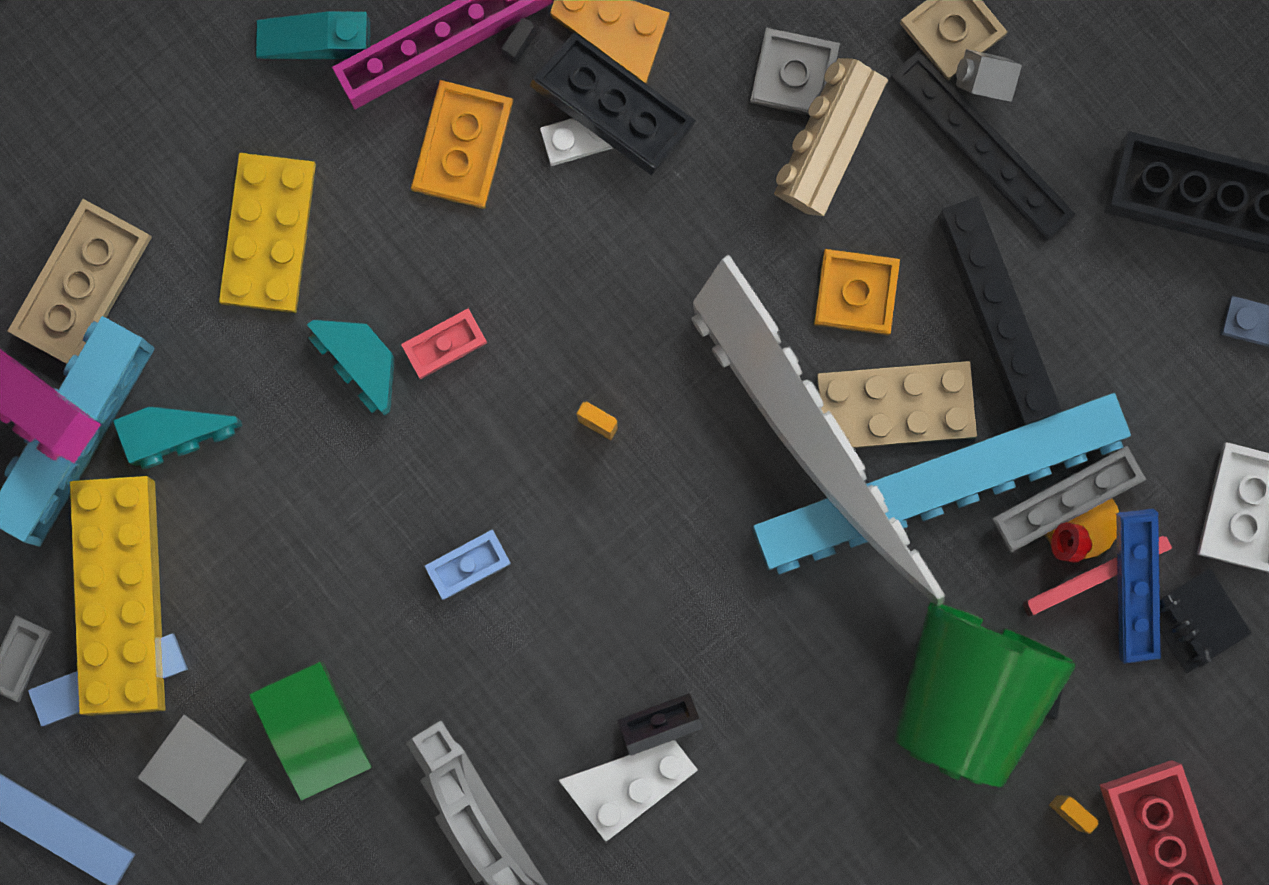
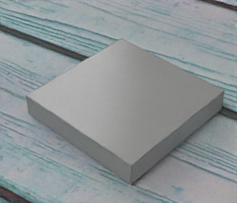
[750,28,840,116]
[138,715,247,823]

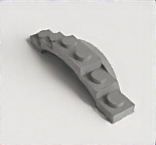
[406,721,547,885]

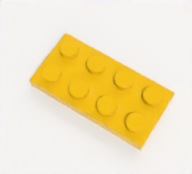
[219,153,316,313]

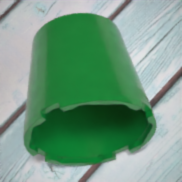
[894,602,1077,787]

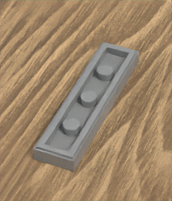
[991,446,1146,553]

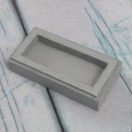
[0,615,52,702]

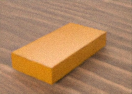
[577,401,618,440]
[1049,795,1099,834]

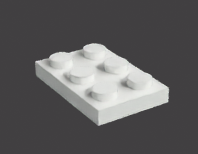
[1197,442,1269,573]

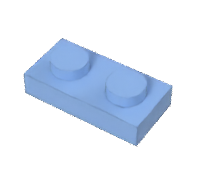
[425,529,511,600]

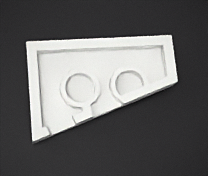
[559,740,698,841]

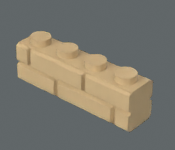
[774,58,888,216]

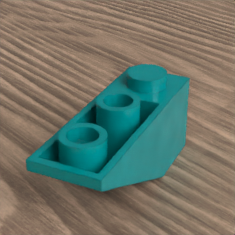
[113,407,243,470]

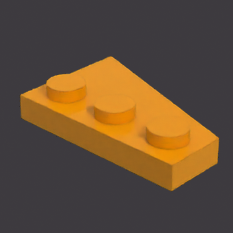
[550,0,670,84]

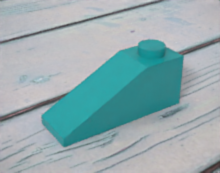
[256,11,371,59]

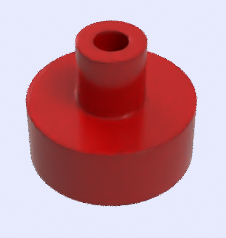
[1051,522,1093,563]

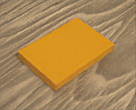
[411,80,513,209]

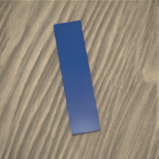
[1116,509,1161,664]

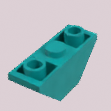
[307,320,395,416]

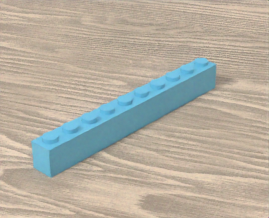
[752,393,1131,575]

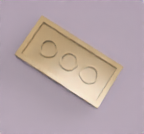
[8,199,152,364]
[817,361,977,448]

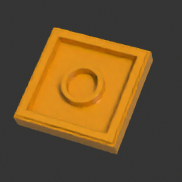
[814,249,900,335]

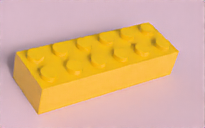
[70,476,165,716]

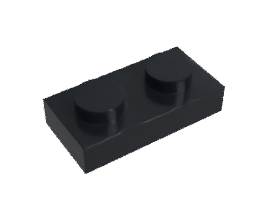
[617,693,703,756]

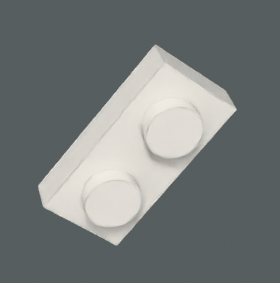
[540,118,613,166]

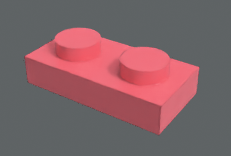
[401,308,487,379]

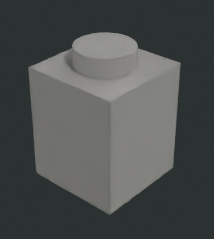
[956,49,1022,102]

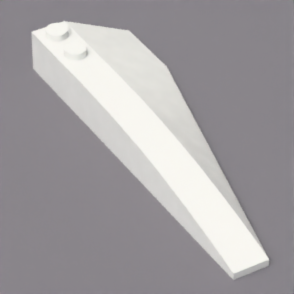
[691,255,945,606]

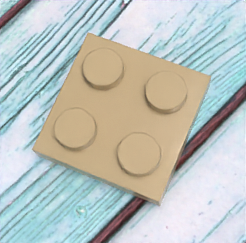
[900,0,1007,80]

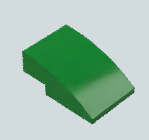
[249,662,372,800]

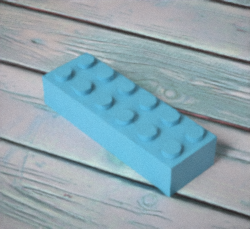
[0,316,155,547]

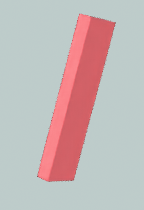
[1023,536,1172,617]

